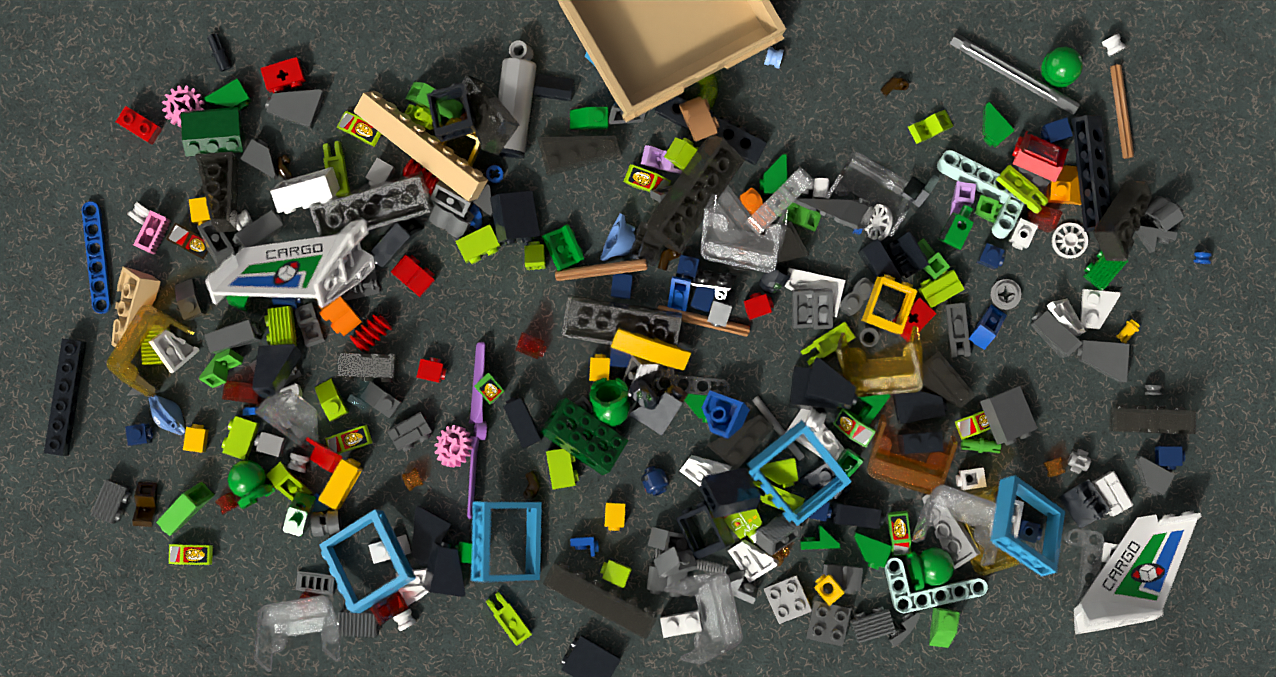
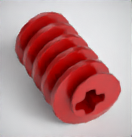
[403,158,440,196]
[349,312,393,353]

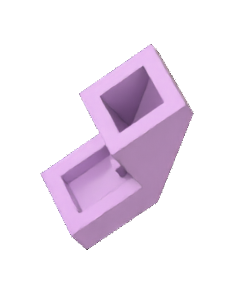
[641,145,684,175]
[949,181,976,223]

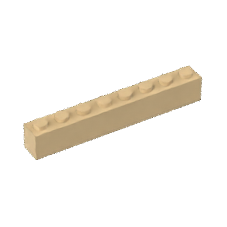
[354,91,488,201]

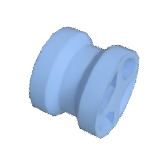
[764,46,784,69]

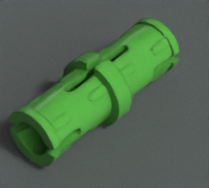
[961,438,1001,453]

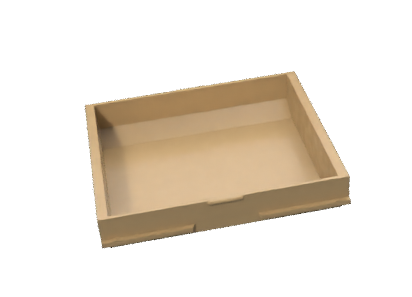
[558,0,786,122]

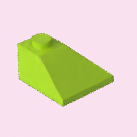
[759,458,798,488]

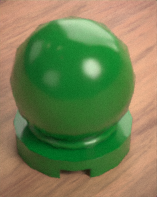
[1041,46,1083,88]
[589,378,630,427]
[227,460,275,509]
[906,547,954,590]

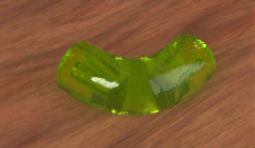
[697,73,719,109]

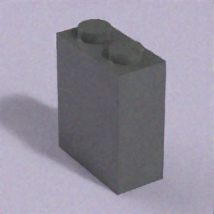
[204,320,262,354]
[980,386,1037,446]

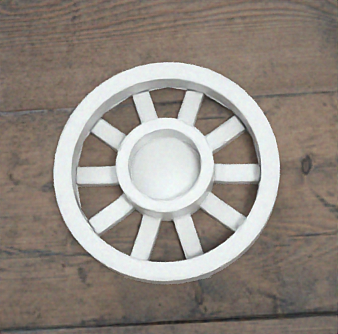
[865,204,892,240]
[1052,223,1088,259]

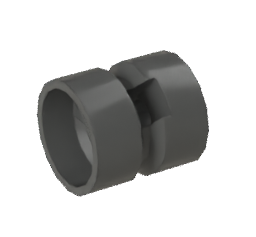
[311,509,342,537]

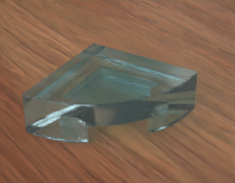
[347,394,369,410]

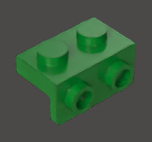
[542,224,584,271]

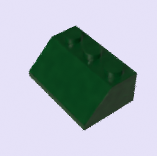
[181,107,245,157]

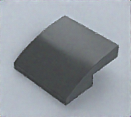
[792,289,833,330]

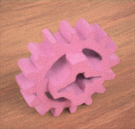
[162,86,205,127]
[435,425,473,468]

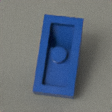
[668,276,692,312]

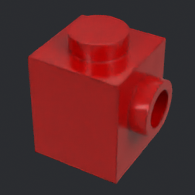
[743,292,774,320]
[416,357,447,383]

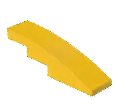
[611,328,691,370]

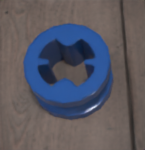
[486,165,503,183]
[1193,252,1212,264]

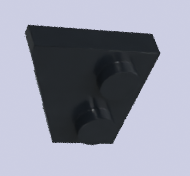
[799,461,853,499]

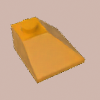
[1047,165,1081,205]

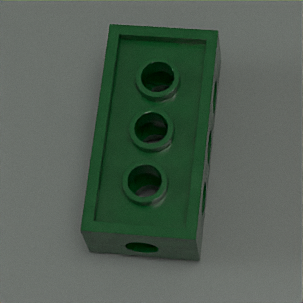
[540,397,629,475]

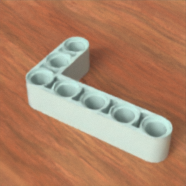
[937,150,1024,238]
[885,557,988,613]

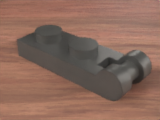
[945,303,971,358]

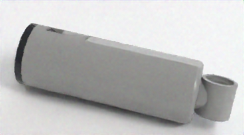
[490,40,537,159]

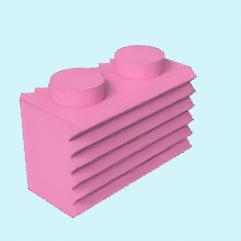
[133,210,171,254]

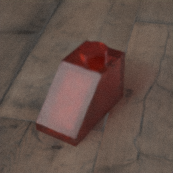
[1026,205,1063,233]
[515,332,547,360]
[222,381,261,404]
[370,591,409,625]

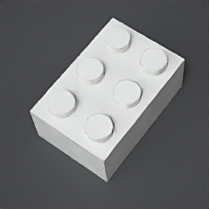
[270,167,340,214]

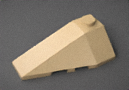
[111,267,160,351]

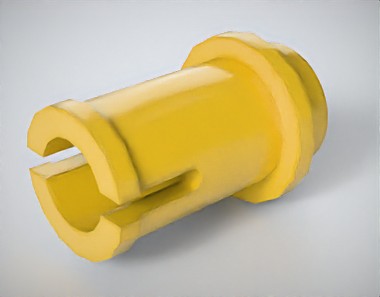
[1116,319,1140,344]

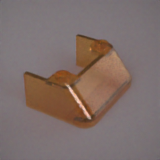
[867,414,957,496]

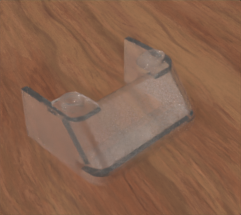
[826,152,912,237]
[701,194,788,273]
[912,485,998,566]
[664,572,743,665]
[254,596,341,671]

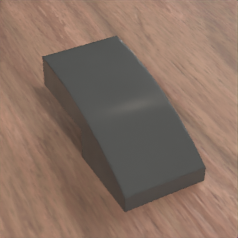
[294,303,325,348]

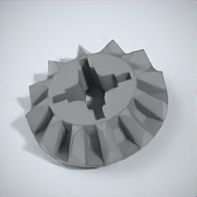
[990,279,1021,310]

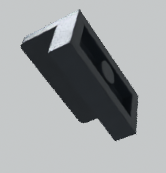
[533,74,574,102]
[901,174,940,207]

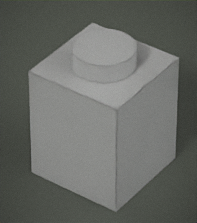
[366,158,396,189]
[255,432,286,457]

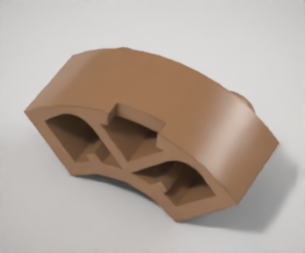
[679,96,719,141]

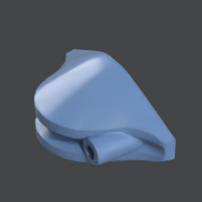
[600,213,636,261]
[149,394,186,435]

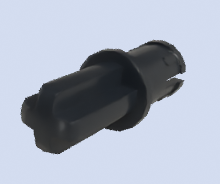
[207,33,232,72]

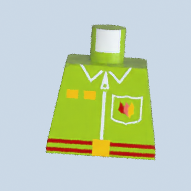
[723,509,763,544]

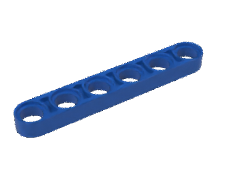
[82,202,111,314]

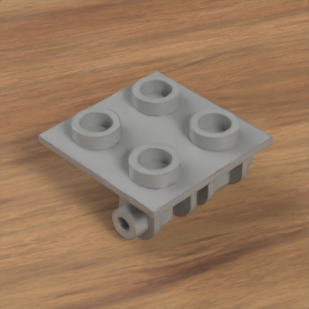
[764,575,812,624]

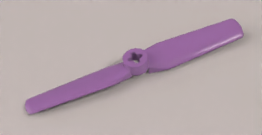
[467,342,487,519]

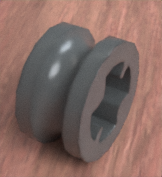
[1144,385,1162,395]

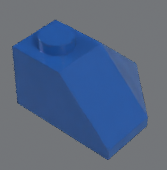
[702,390,750,439]

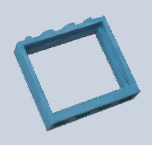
[748,420,852,526]
[991,476,1065,576]
[471,502,542,582]
[319,509,416,613]

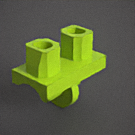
[405,104,434,130]

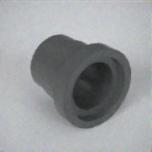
[859,328,879,347]

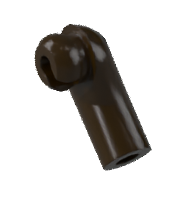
[880,78,909,97]
[277,154,294,180]
[658,247,681,271]
[523,471,540,500]

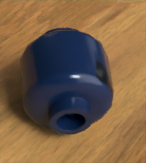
[641,466,669,496]

